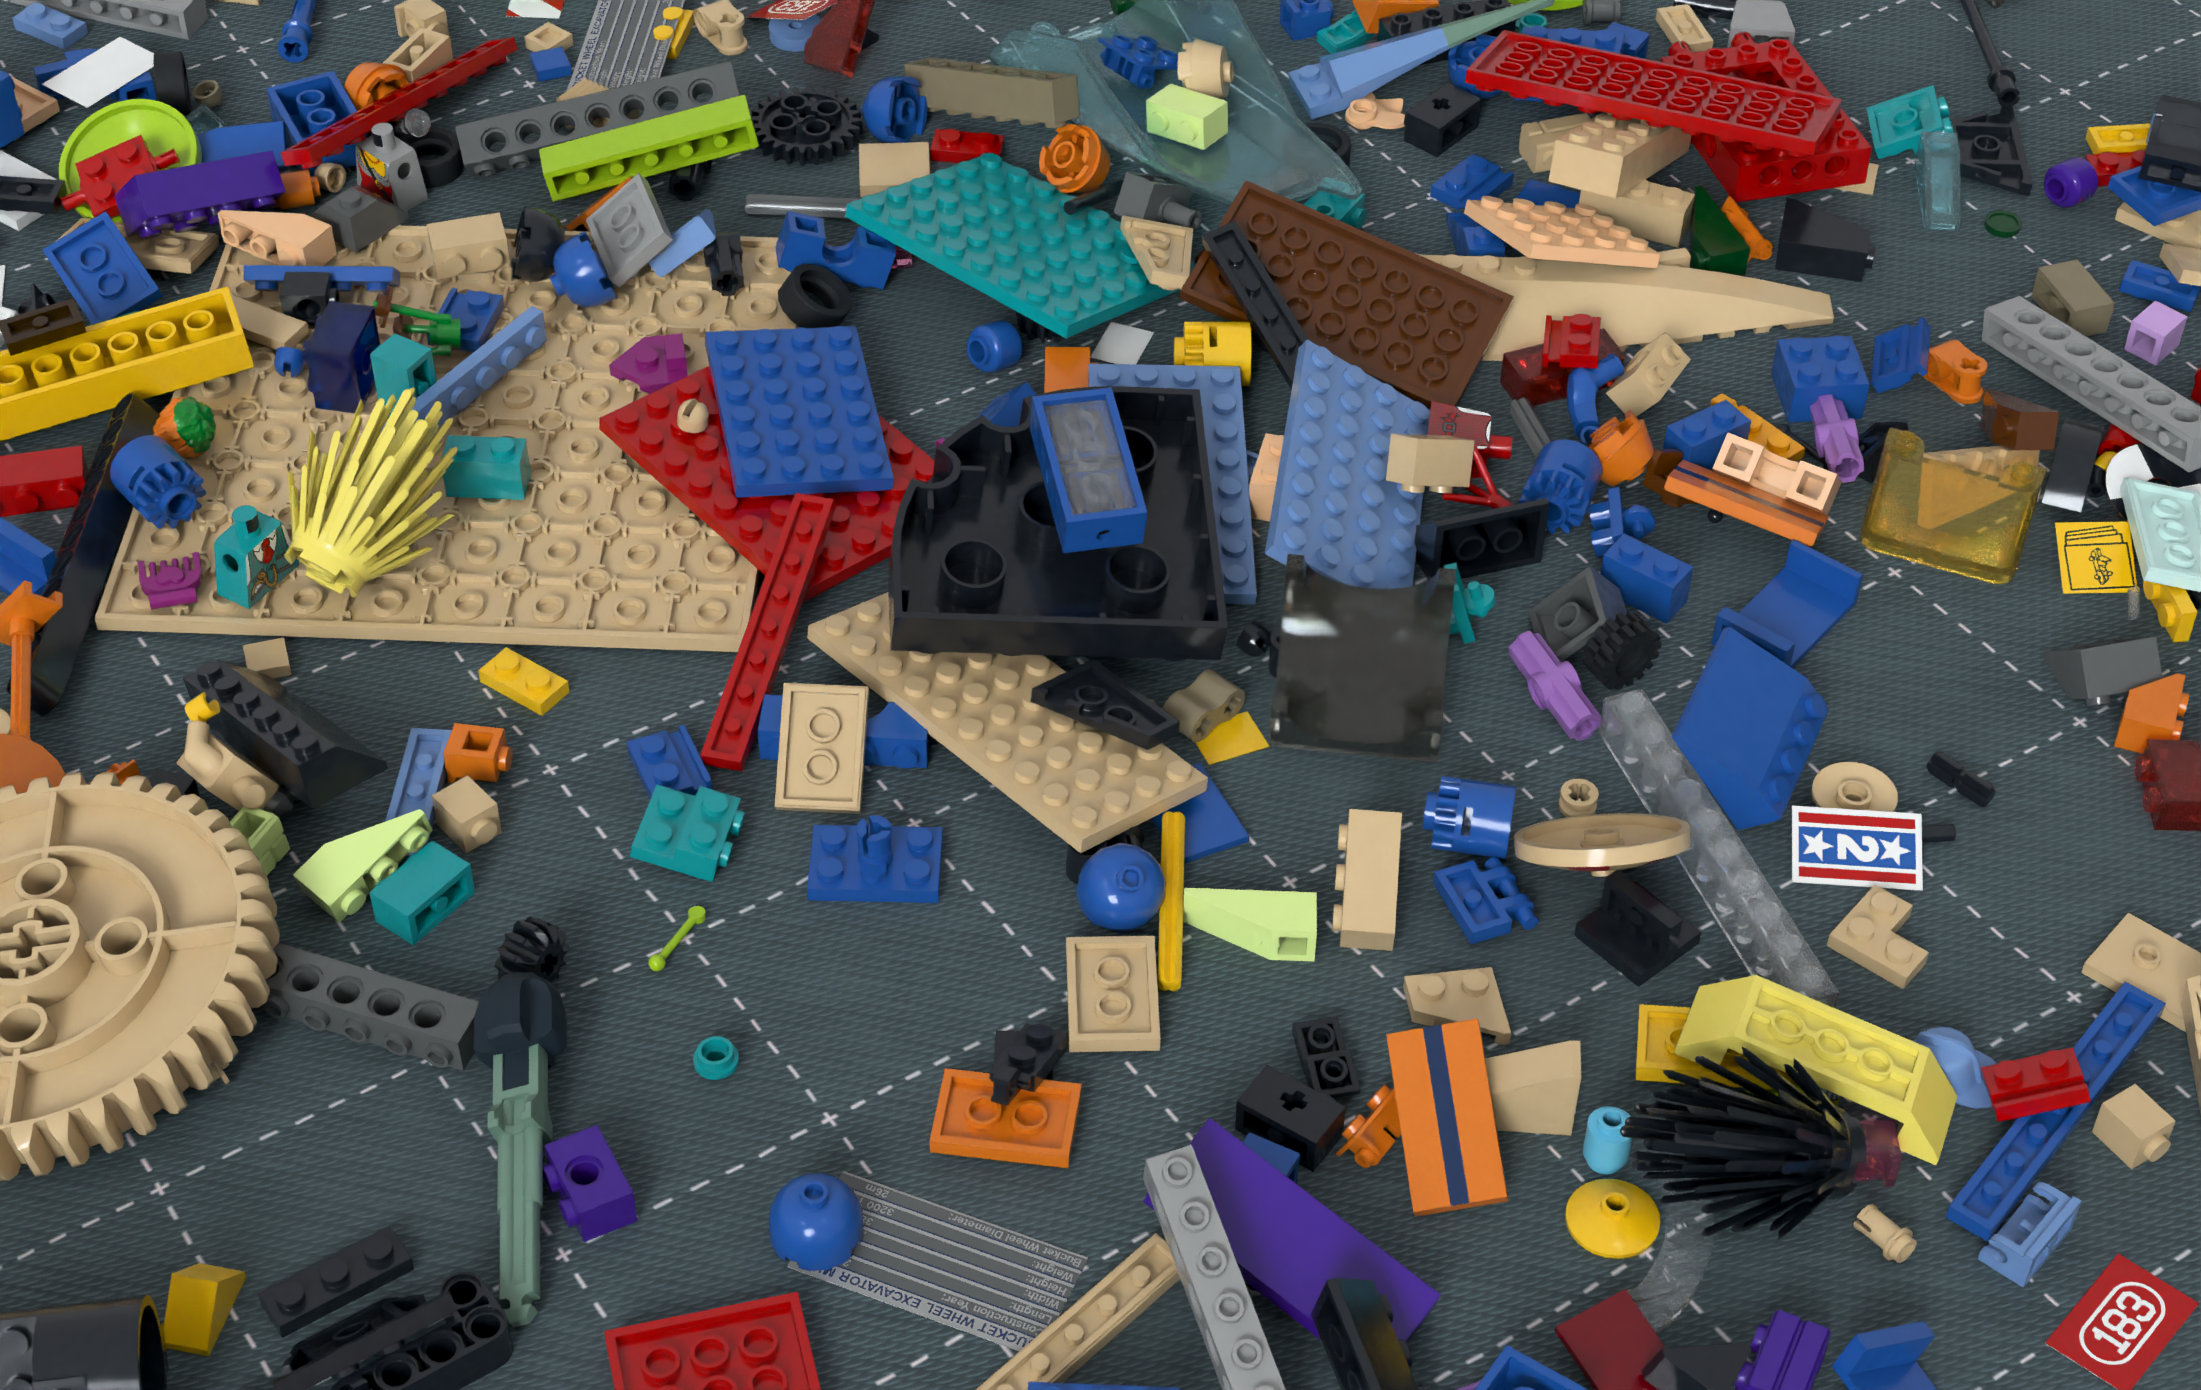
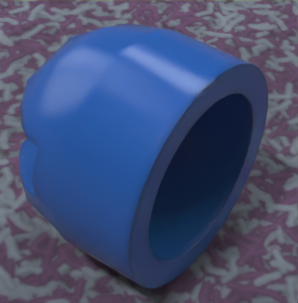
[274,347,307,378]

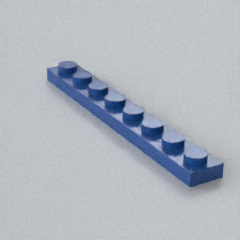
[1946,982,2166,1242]

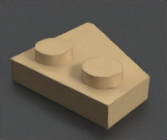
[1403,967,1511,1045]

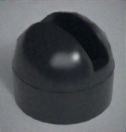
[1236,621,1271,657]

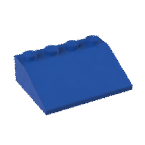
[1672,627,1829,830]

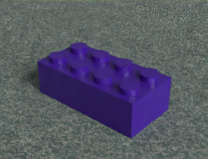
[114,150,285,240]

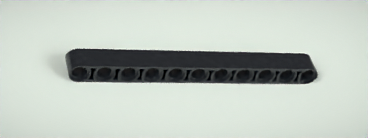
[6,392,160,716]

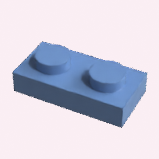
[12,2,88,50]

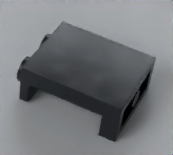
[2138,95,2201,192]

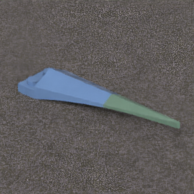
[1288,0,1554,120]

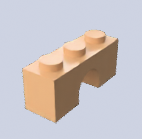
[1712,433,1842,516]

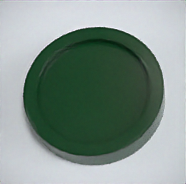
[1984,210,2022,238]

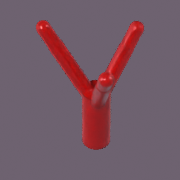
[1442,445,1513,509]

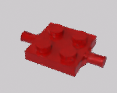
[60,135,180,218]

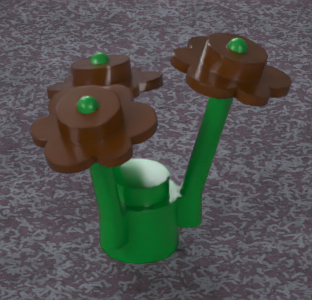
[372,286,460,357]

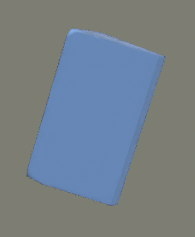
[648,209,716,277]

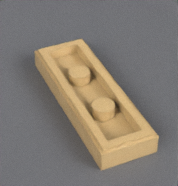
[231,295,309,350]

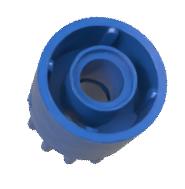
[110,435,206,529]
[1519,440,1603,534]
[1422,776,1516,859]

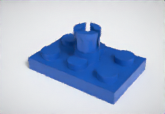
[807,815,943,903]

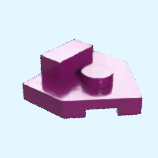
[609,333,688,394]

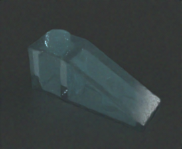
[1914,131,1961,231]

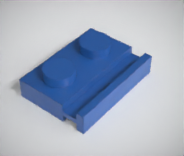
[1430,153,1514,210]
[426,288,505,352]
[1871,317,1931,394]
[627,725,713,799]

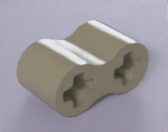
[1163,669,1245,743]

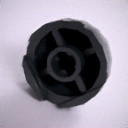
[511,206,565,282]

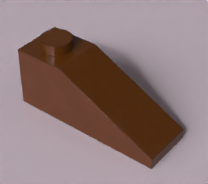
[1980,389,2060,450]

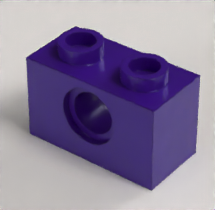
[543,1125,637,1242]

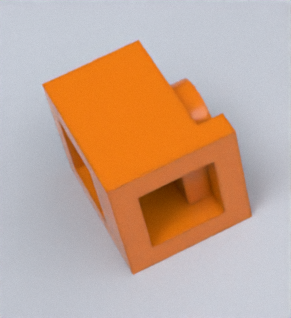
[443,723,513,783]

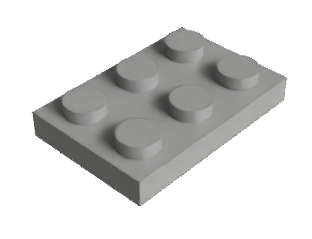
[586,173,673,287]

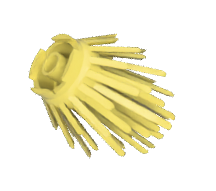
[284,387,458,597]

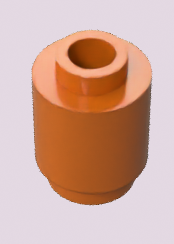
[271,169,321,210]

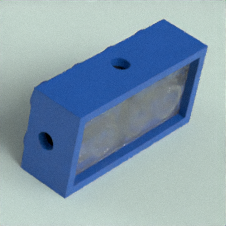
[1029,387,1148,553]

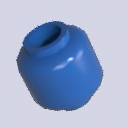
[967,320,1022,373]

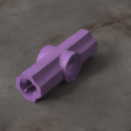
[1810,394,1864,483]
[1509,630,1601,741]

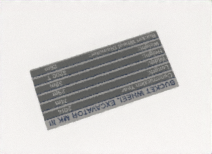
[567,0,685,90]
[787,1171,1088,1351]

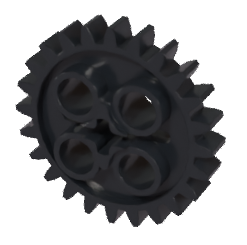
[752,86,862,166]

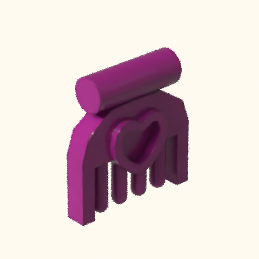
[137,552,203,610]

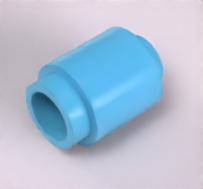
[1583,1106,1633,1174]

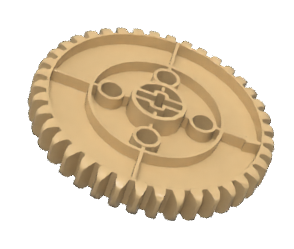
[0,772,280,1181]

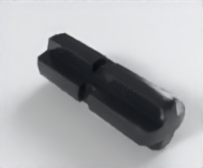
[1926,752,1996,807]

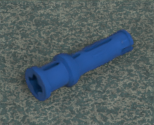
[277,0,318,63]

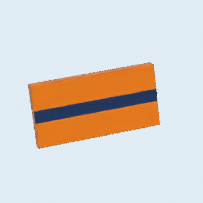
[1664,460,1829,547]
[1386,1018,1509,1217]

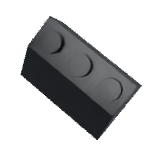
[1414,498,1549,582]
[1311,1278,1425,1390]

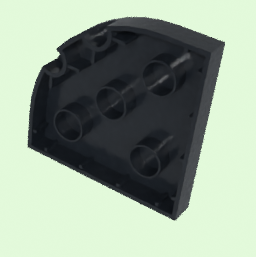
[888,386,1228,661]

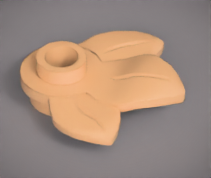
[1345,92,1405,130]

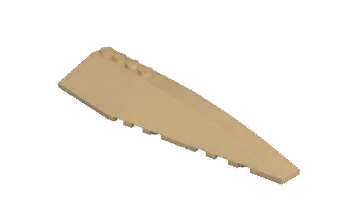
[1415,253,1834,362]

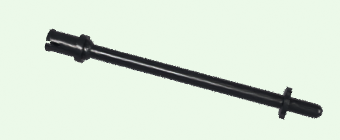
[1960,0,2020,107]

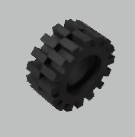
[1582,611,1662,690]

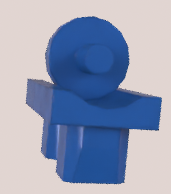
[1589,487,1655,558]

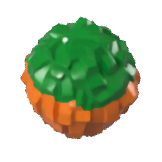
[153,396,216,458]

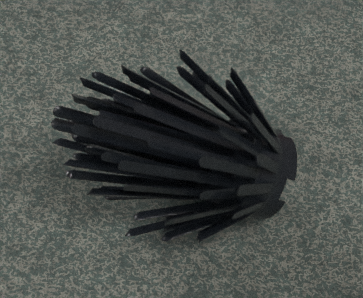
[1620,1047,1866,1239]

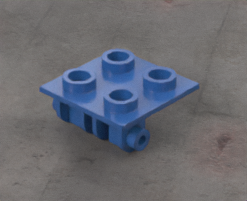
[1098,35,1178,89]

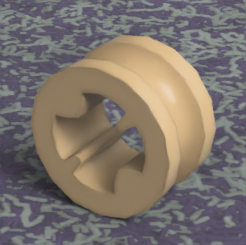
[1558,778,1599,817]

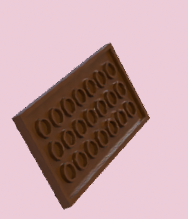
[1180,180,1514,409]

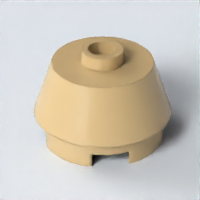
[1178,38,1234,100]

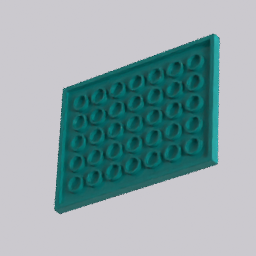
[845,153,1196,338]

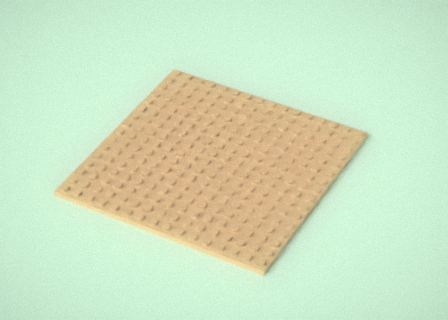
[95,225,804,652]

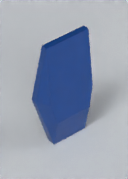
[197,121,288,171]

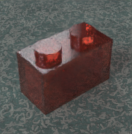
[2135,739,2201,831]

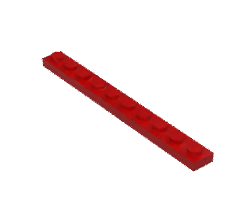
[280,37,518,169]

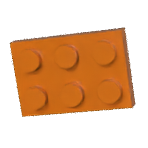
[929,1068,1082,1169]

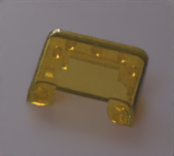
[1860,427,2047,584]

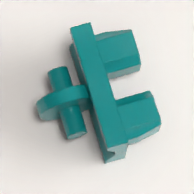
[1425,563,1496,644]

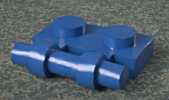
[1433,857,1539,945]

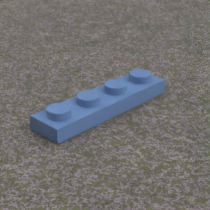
[385,728,452,865]

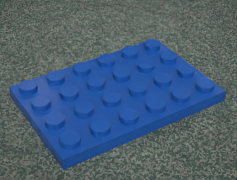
[705,326,894,498]

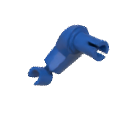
[1567,353,1624,446]

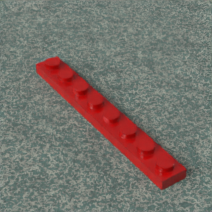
[700,493,836,772]

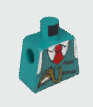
[214,505,299,609]

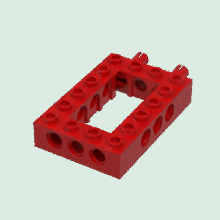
[1660,32,1872,203]

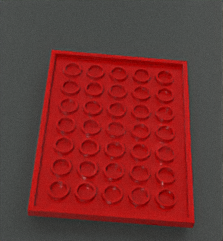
[599,366,935,602]

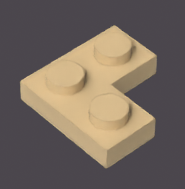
[1827,884,1929,989]

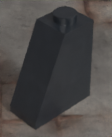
[1775,198,1875,282]

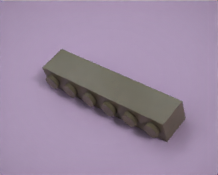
[904,57,1080,128]

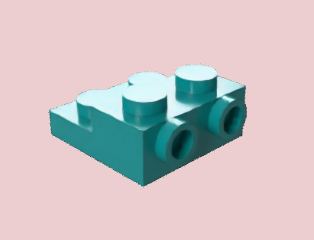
[1866,85,1955,160]
[630,784,746,882]

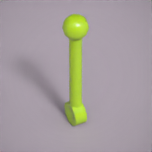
[648,906,706,972]

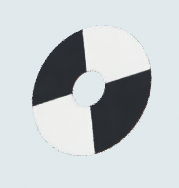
[2105,444,2201,521]

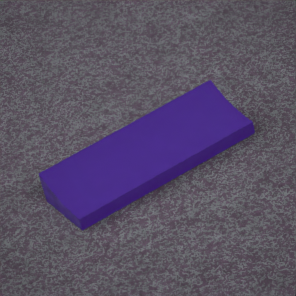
[1144,1118,1441,1344]

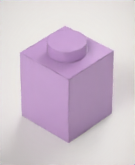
[2124,301,2188,365]

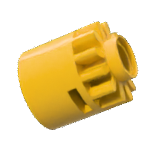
[1174,322,1251,386]

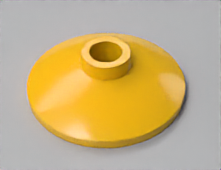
[1565,1179,1661,1259]

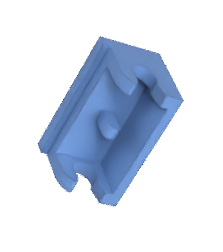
[1978,1182,2081,1288]

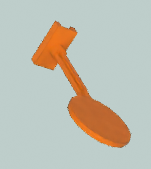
[0,580,66,794]

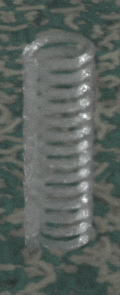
[2127,585,2140,620]

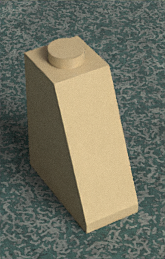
[1485,1040,1581,1136]

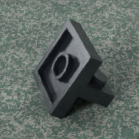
[1574,870,1701,987]

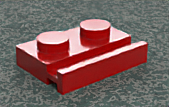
[1542,314,1601,369]
[1981,1047,2091,1122]

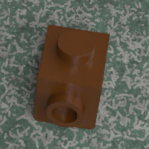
[1642,449,1699,508]

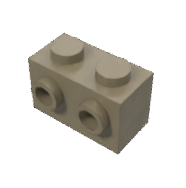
[2031,259,2115,336]

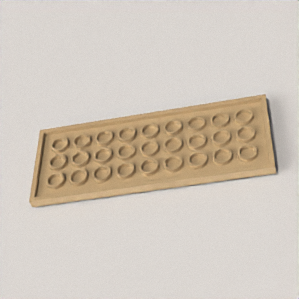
[807,592,1208,853]

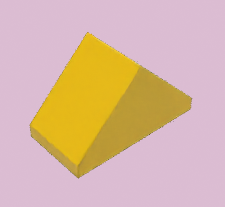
[163,1263,246,1356]

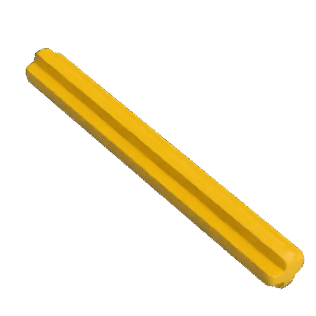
[1157,811,1185,992]

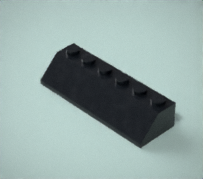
[183,659,388,809]

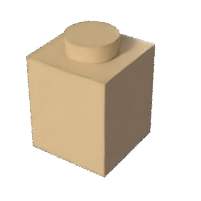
[432,775,502,853]
[2092,1084,2176,1169]

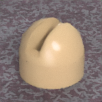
[314,162,346,193]
[677,399,709,433]

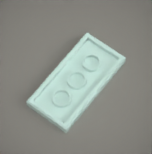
[2120,478,2201,592]

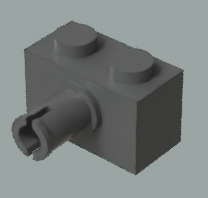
[1113,172,1202,233]

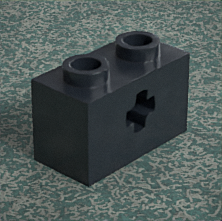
[1404,82,1481,157]
[1235,1065,1346,1172]

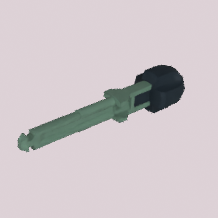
[474,972,567,1327]

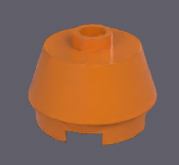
[344,62,410,111]
[1039,124,1110,193]
[1588,410,1654,486]

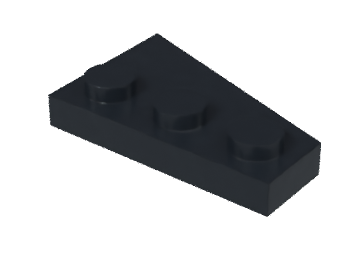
[1030,659,1180,750]

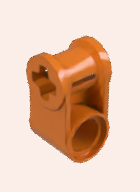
[1923,339,1988,404]

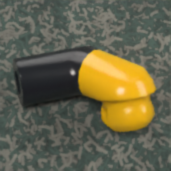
[2086,451,2117,498]

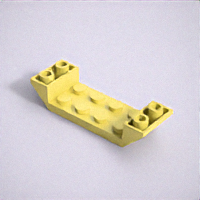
[1674,975,1958,1165]

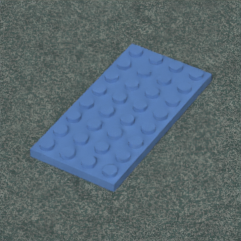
[1265,339,1430,620]
[1088,364,1257,605]

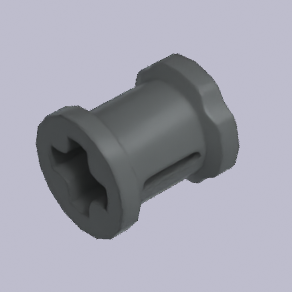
[1582,0,1620,25]

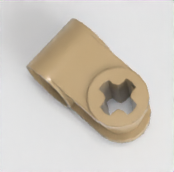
[693,0,748,56]

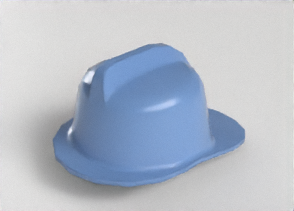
[1913,1026,1997,1109]

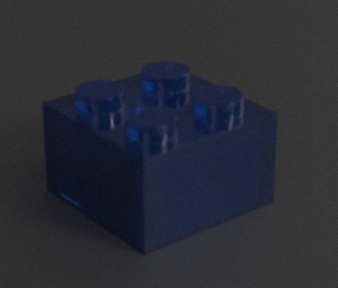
[302,301,381,413]

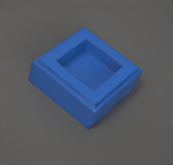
[529,47,572,82]

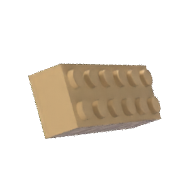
[1549,112,1692,199]

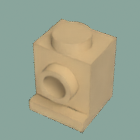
[394,0,449,38]

